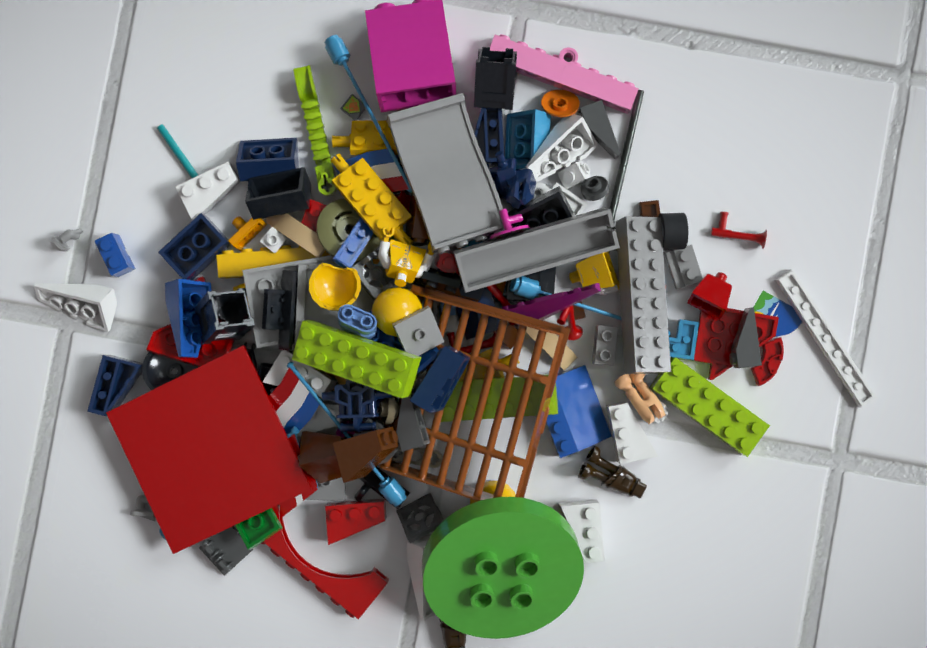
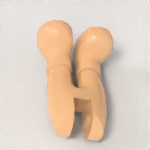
[614,374,665,424]

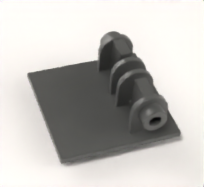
[199,527,253,576]

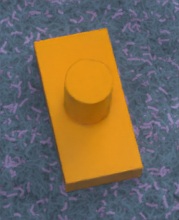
[228,216,267,251]

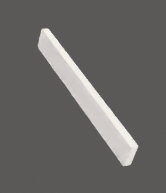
[775,269,877,408]

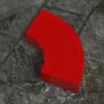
[751,337,784,386]

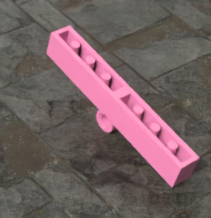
[490,34,639,114]

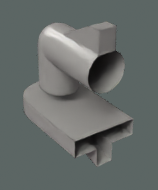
[51,229,83,251]
[130,495,156,521]

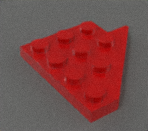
[693,308,779,380]
[146,318,235,367]

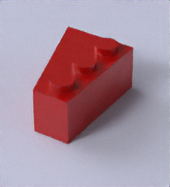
[325,498,387,545]

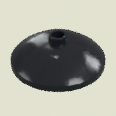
[142,352,198,390]

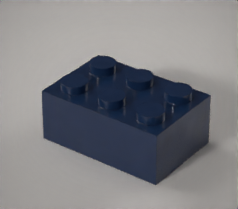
[158,213,231,280]

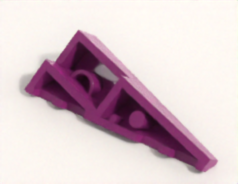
[502,283,601,326]

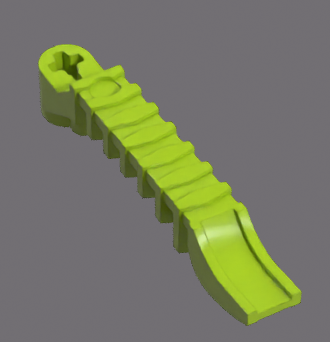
[293,65,337,196]

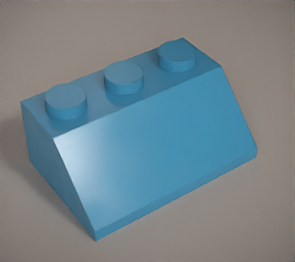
[505,109,551,170]

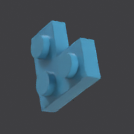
[669,319,699,360]

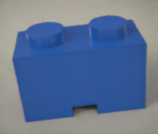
[95,233,136,277]

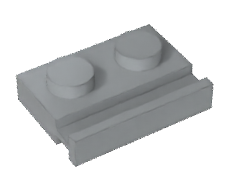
[664,245,703,289]

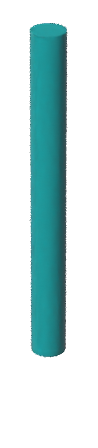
[157,124,199,178]

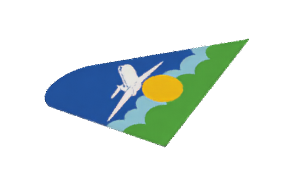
[753,290,802,337]

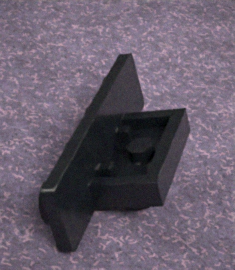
[412,268,485,302]
[262,270,297,351]

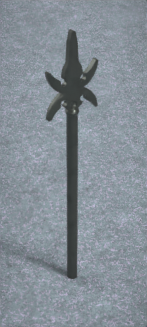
[607,90,644,253]

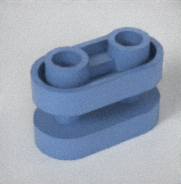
[338,304,377,339]

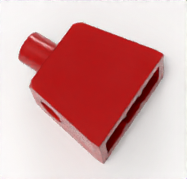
[687,272,732,320]

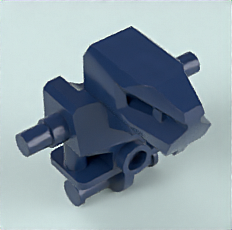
[487,151,536,209]
[322,379,392,433]

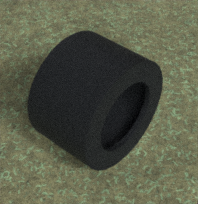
[658,213,688,250]

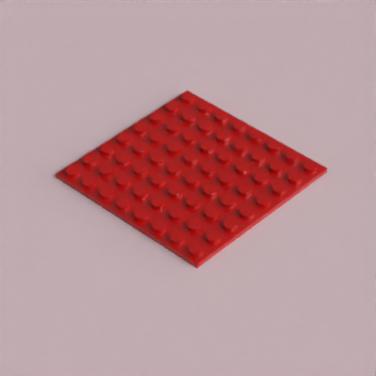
[106,345,312,554]

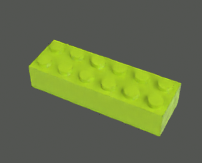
[292,320,421,398]
[649,357,770,457]
[441,373,558,422]

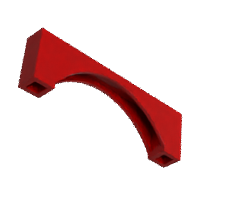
[261,505,389,620]

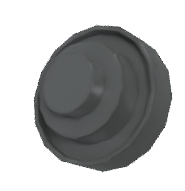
[580,176,609,201]

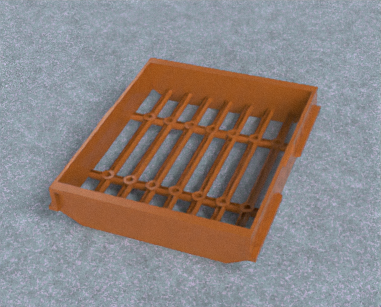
[377,285,570,501]

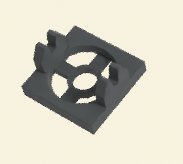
[352,246,395,301]
[396,493,444,543]

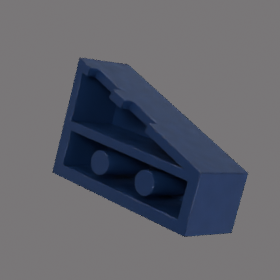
[474,107,504,166]
[410,346,471,413]
[87,355,143,416]

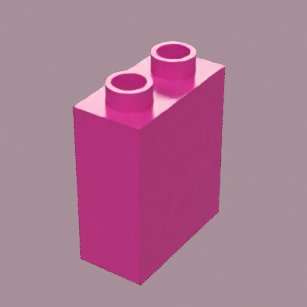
[365,0,457,112]

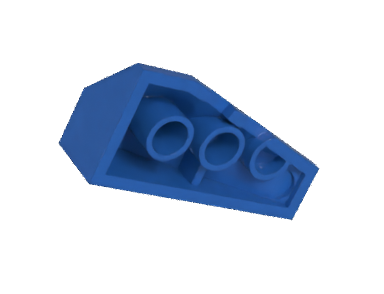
[165,279,212,358]

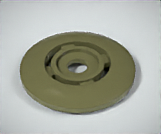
[316,199,383,263]

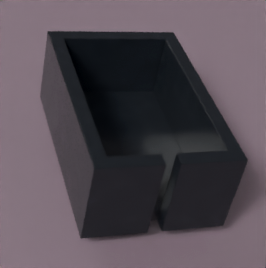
[245,167,312,220]

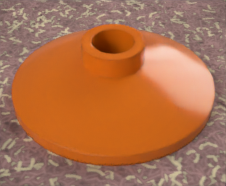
[541,89,580,117]

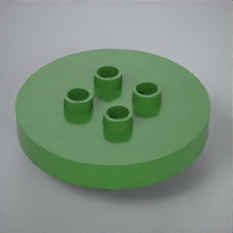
[422,497,584,639]

